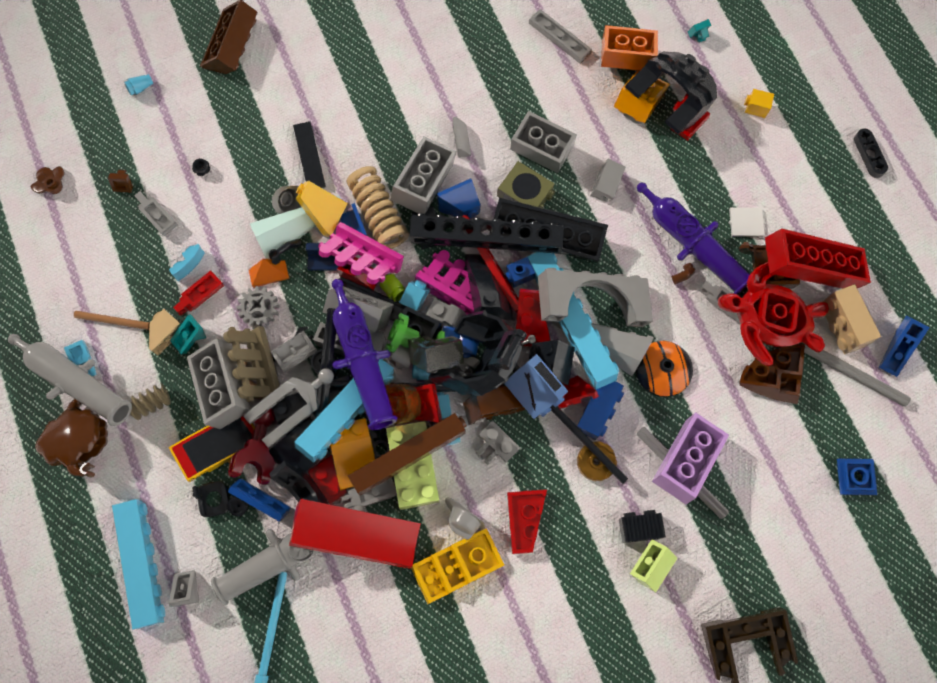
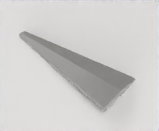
[551,321,654,376]

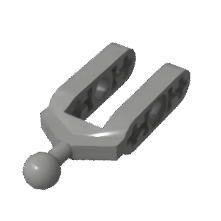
[243,368,334,448]

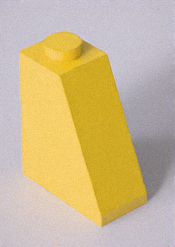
[296,181,348,237]

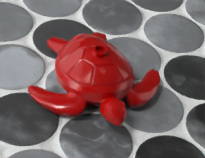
[717,262,829,366]

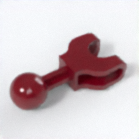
[228,408,276,485]

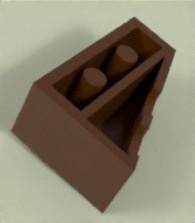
[463,384,526,425]

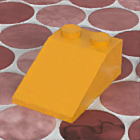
[614,70,670,124]
[330,418,375,490]

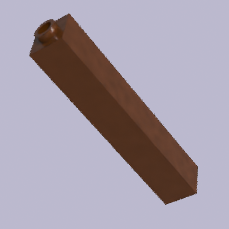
[348,413,467,496]

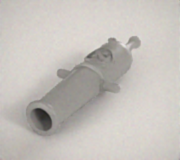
[8,334,132,426]
[211,505,366,606]

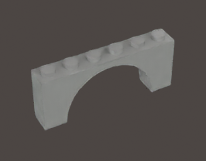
[538,268,653,327]

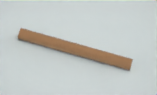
[74,311,150,330]

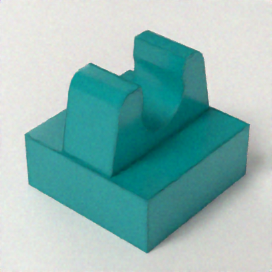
[688,19,711,43]

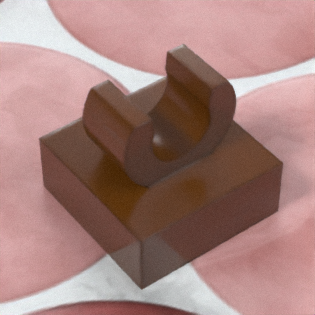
[108,170,133,193]

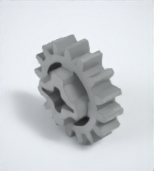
[237,286,280,327]

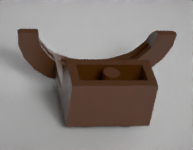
[739,242,800,289]

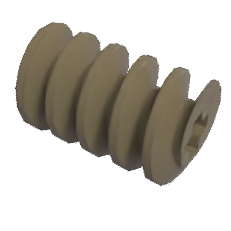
[130,382,171,420]

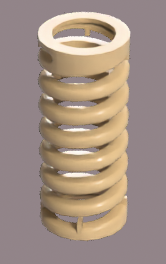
[346,166,409,249]

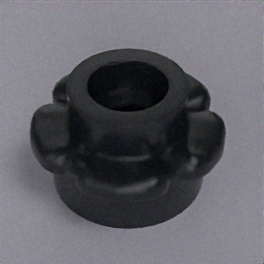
[192,158,210,176]

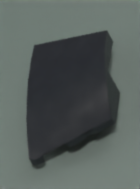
[269,420,332,473]

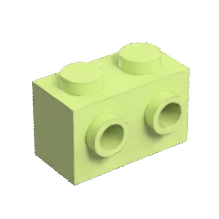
[630,540,677,593]

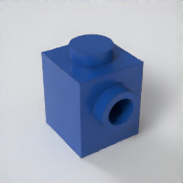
[505,257,535,288]

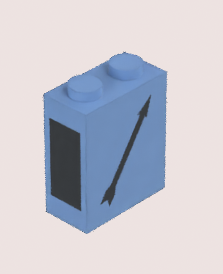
[505,354,568,419]

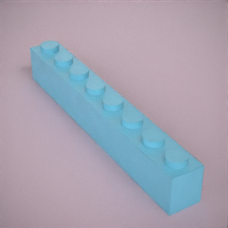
[527,252,619,390]

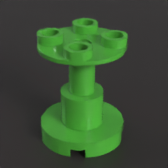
[385,313,448,368]

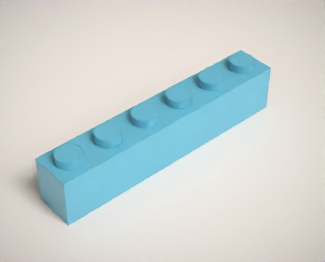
[294,359,394,463]
[112,499,165,630]

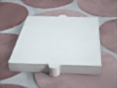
[729,208,765,237]

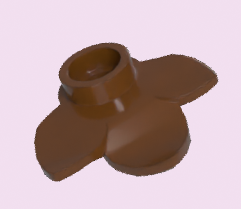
[30,166,64,194]

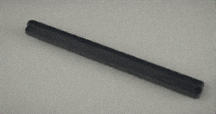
[314,308,336,420]

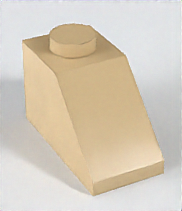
[149,309,181,356]

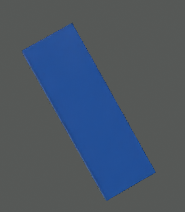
[228,478,291,522]

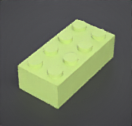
[386,421,440,510]

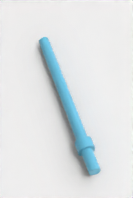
[254,572,287,683]

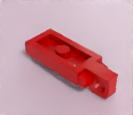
[173,270,224,316]

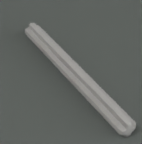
[804,344,911,406]
[637,427,729,519]

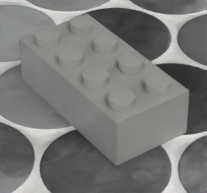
[390,136,457,214]
[187,338,251,429]

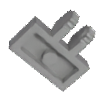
[476,420,520,465]

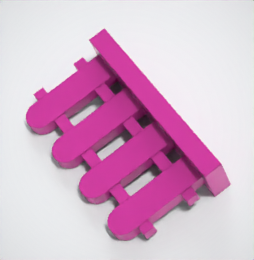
[318,222,404,284]
[415,250,474,315]

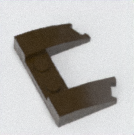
[701,607,798,683]

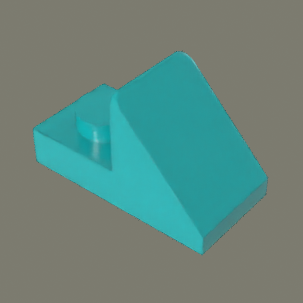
[170,314,206,355]

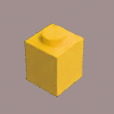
[744,89,774,118]

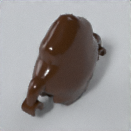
[35,399,108,478]

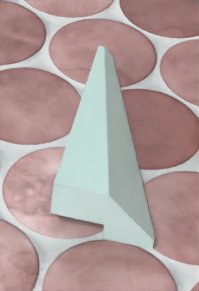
[250,196,341,259]

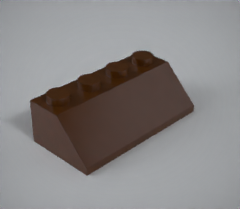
[200,0,258,74]

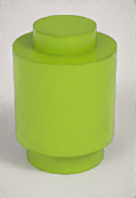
[379,274,405,302]

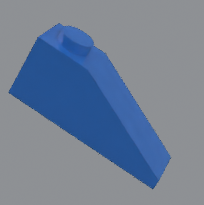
[879,315,930,377]

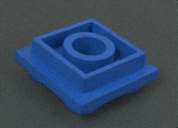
[837,459,877,495]

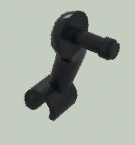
[269,239,302,265]

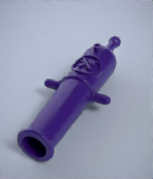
[637,182,750,294]
[332,279,398,430]

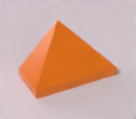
[249,259,290,288]

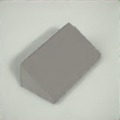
[452,117,471,158]

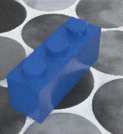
[577,381,624,440]

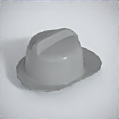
[272,186,301,214]
[445,497,485,540]

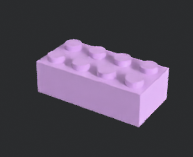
[652,412,729,505]

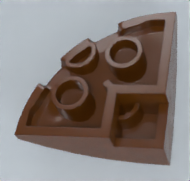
[739,344,805,404]

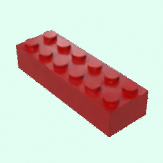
[765,228,871,289]

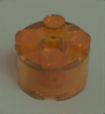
[385,384,421,424]

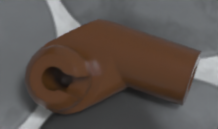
[671,263,696,285]

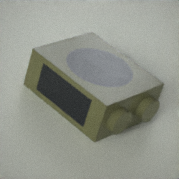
[497,161,555,208]

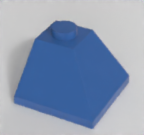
[437,178,481,219]

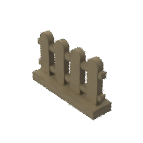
[223,326,280,402]

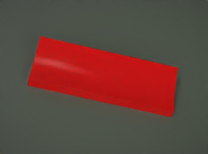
[289,499,421,569]

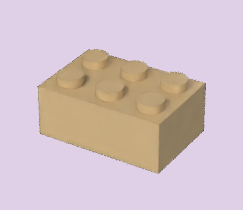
[823,285,881,355]

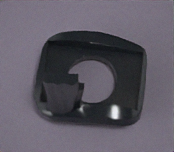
[192,481,229,518]

